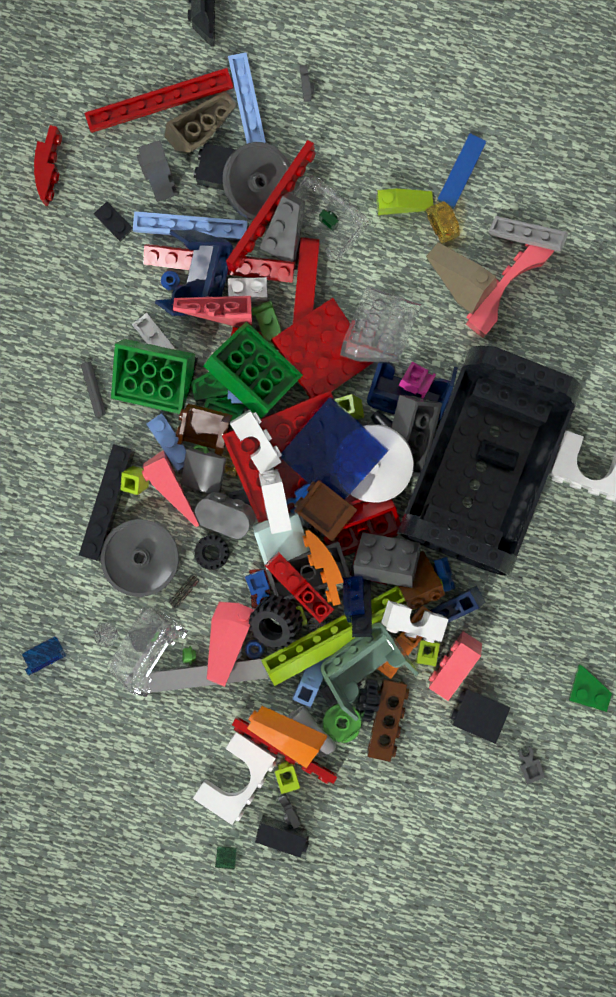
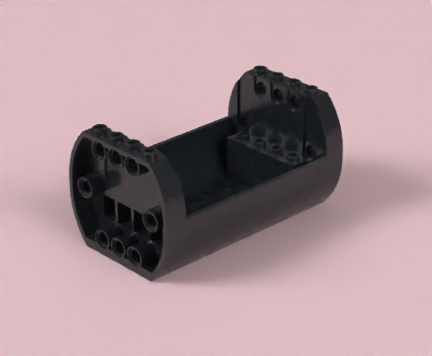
[397,346,582,577]

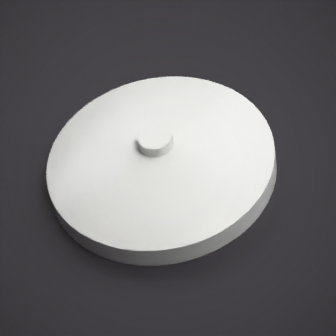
[335,425,414,503]

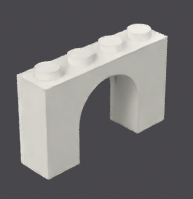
[548,431,616,502]
[258,468,292,534]
[193,732,277,825]

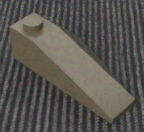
[164,91,237,152]
[426,242,497,314]

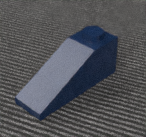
[430,585,486,623]

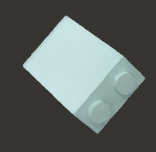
[253,512,310,570]

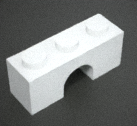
[230,410,282,474]
[382,600,448,643]

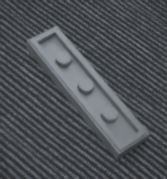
[489,216,568,252]

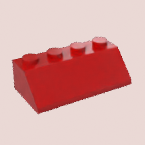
[323,499,400,556]

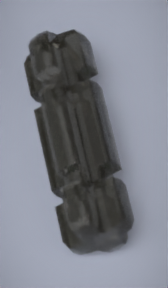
[169,575,200,608]

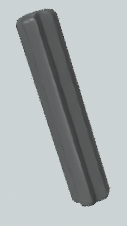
[81,362,106,417]

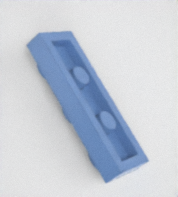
[146,414,186,471]

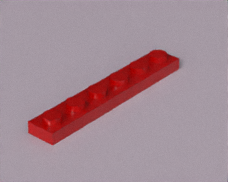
[232,716,337,784]

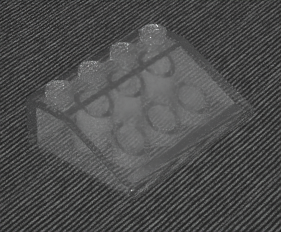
[340,286,421,362]

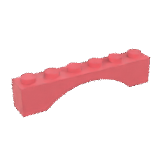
[466,244,555,338]

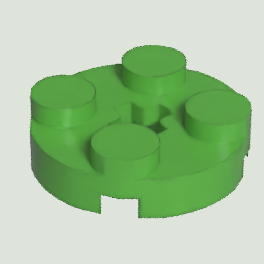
[323,703,361,743]

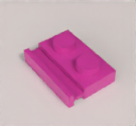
[399,362,436,398]

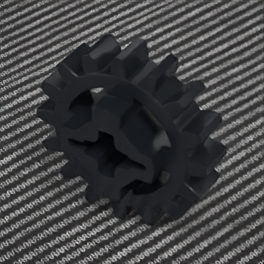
[357,678,381,722]

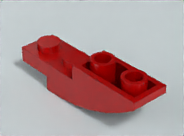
[34,125,62,206]
[264,552,334,623]

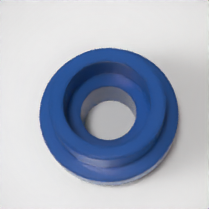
[161,271,180,290]
[245,639,264,659]

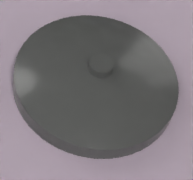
[223,142,295,220]
[101,519,179,597]

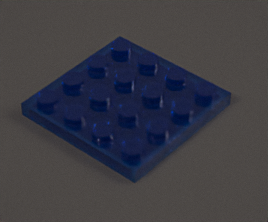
[280,397,389,500]

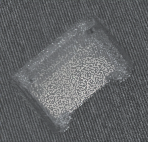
[293,175,372,262]
[107,605,188,697]

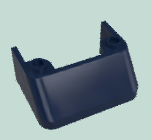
[155,230,233,316]
[367,344,458,424]

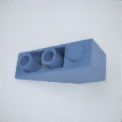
[292,655,332,708]

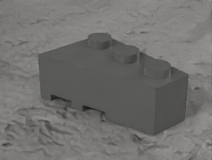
[137,140,178,202]
[259,192,305,263]

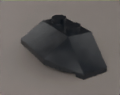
[188,0,215,46]

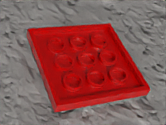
[271,298,375,398]

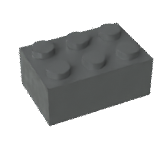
[354,533,420,588]

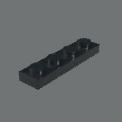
[351,565,372,637]

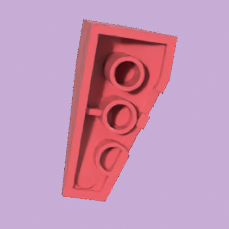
[173,296,252,327]
[142,450,199,527]
[207,602,254,687]

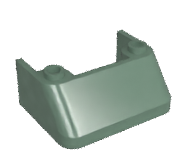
[321,623,419,721]

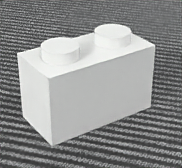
[228,278,267,302]

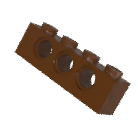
[367,678,409,762]

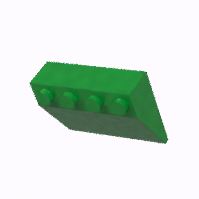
[204,322,303,419]
[111,339,195,414]

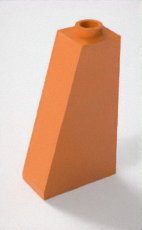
[247,706,328,768]

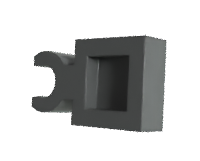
[300,65,314,102]
[517,746,546,784]
[278,793,301,829]

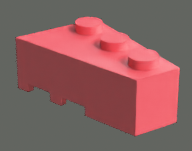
[428,631,482,701]

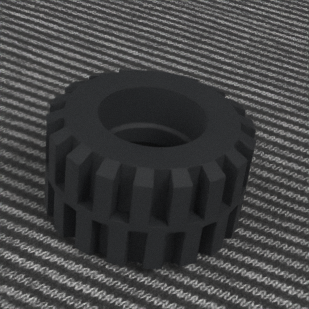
[249,595,303,649]

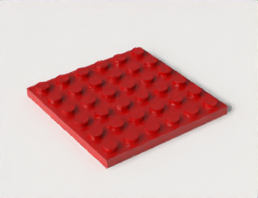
[222,390,363,523]

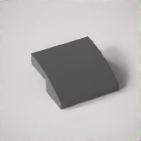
[181,448,226,493]

